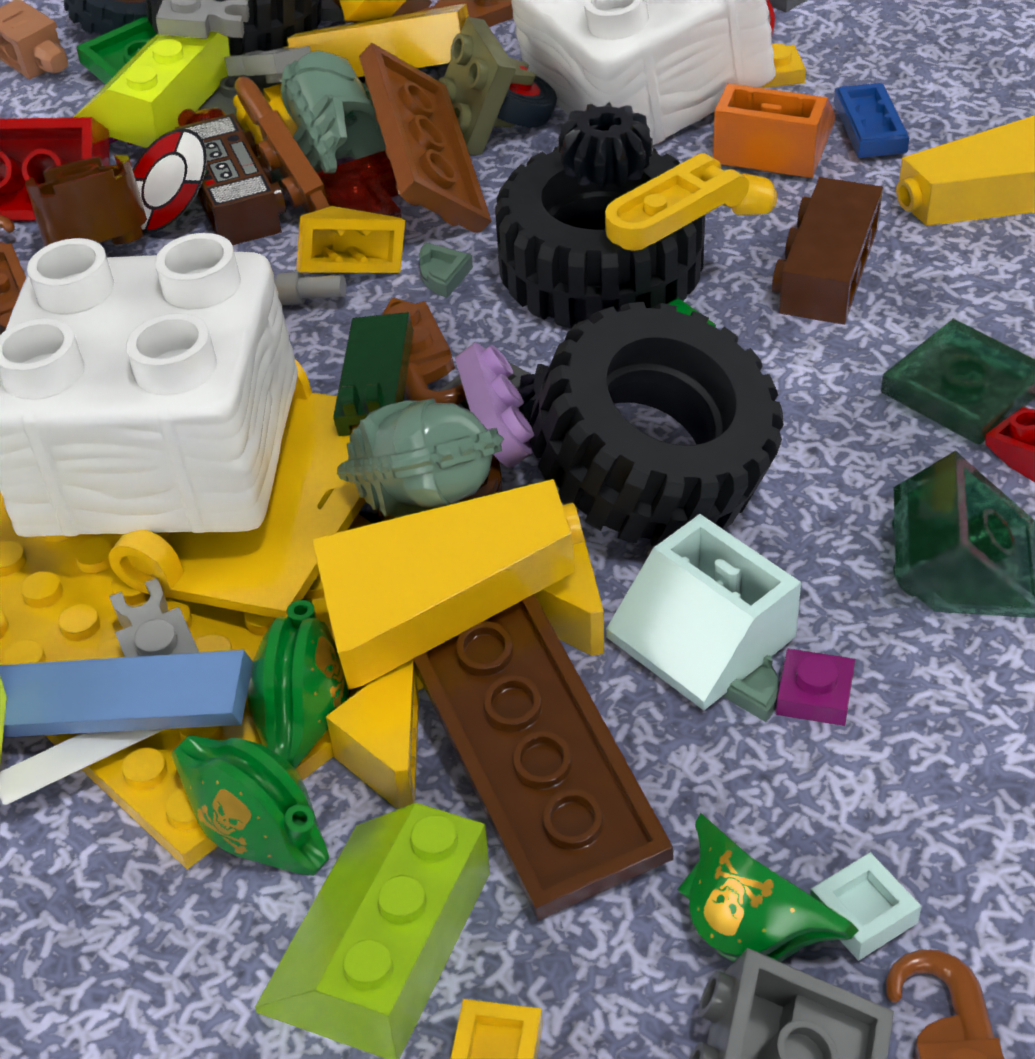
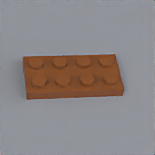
[359,43,492,233]

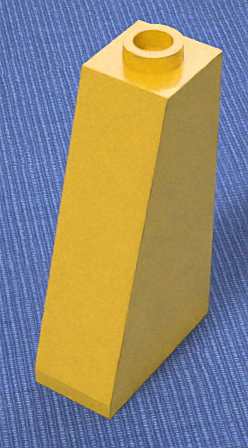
[284,3,468,77]
[896,115,1035,226]
[312,479,583,690]

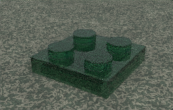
[881,318,1035,445]

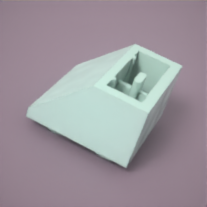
[606,514,801,710]

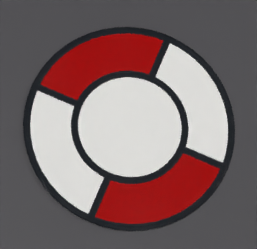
[133,129,207,234]

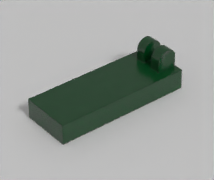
[333,312,414,436]

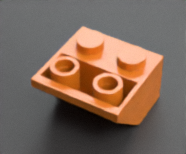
[713,83,835,178]

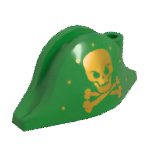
[247,600,350,768]
[171,736,330,876]
[677,813,859,963]

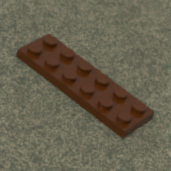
[413,594,673,921]

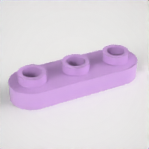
[455,342,534,469]

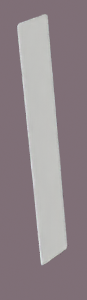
[0,729,164,805]

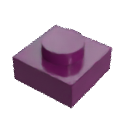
[776,648,855,726]

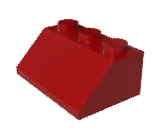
[0,117,109,222]

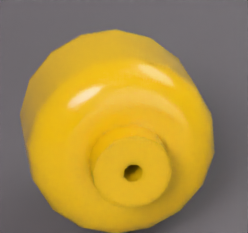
[723,173,777,215]

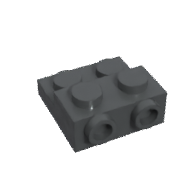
[689,948,894,1059]

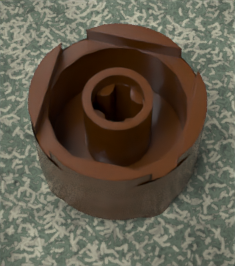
[25,155,147,246]

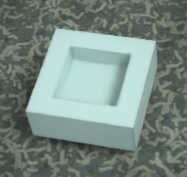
[810,852,921,961]

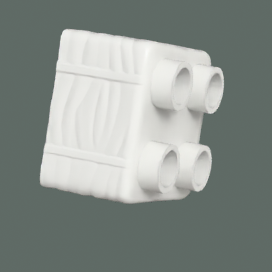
[511,0,776,145]
[0,233,298,537]

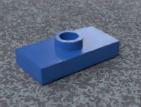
[833,83,910,158]

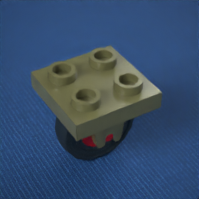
[439,16,557,156]

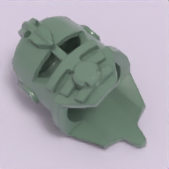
[280,51,386,174]
[337,398,504,517]

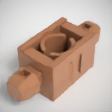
[0,0,69,80]

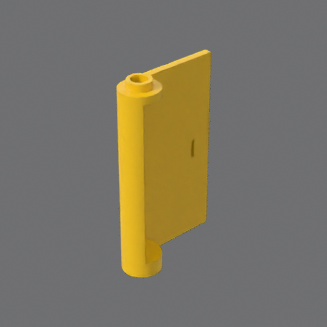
[108,359,366,618]

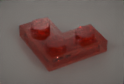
[316,150,402,218]

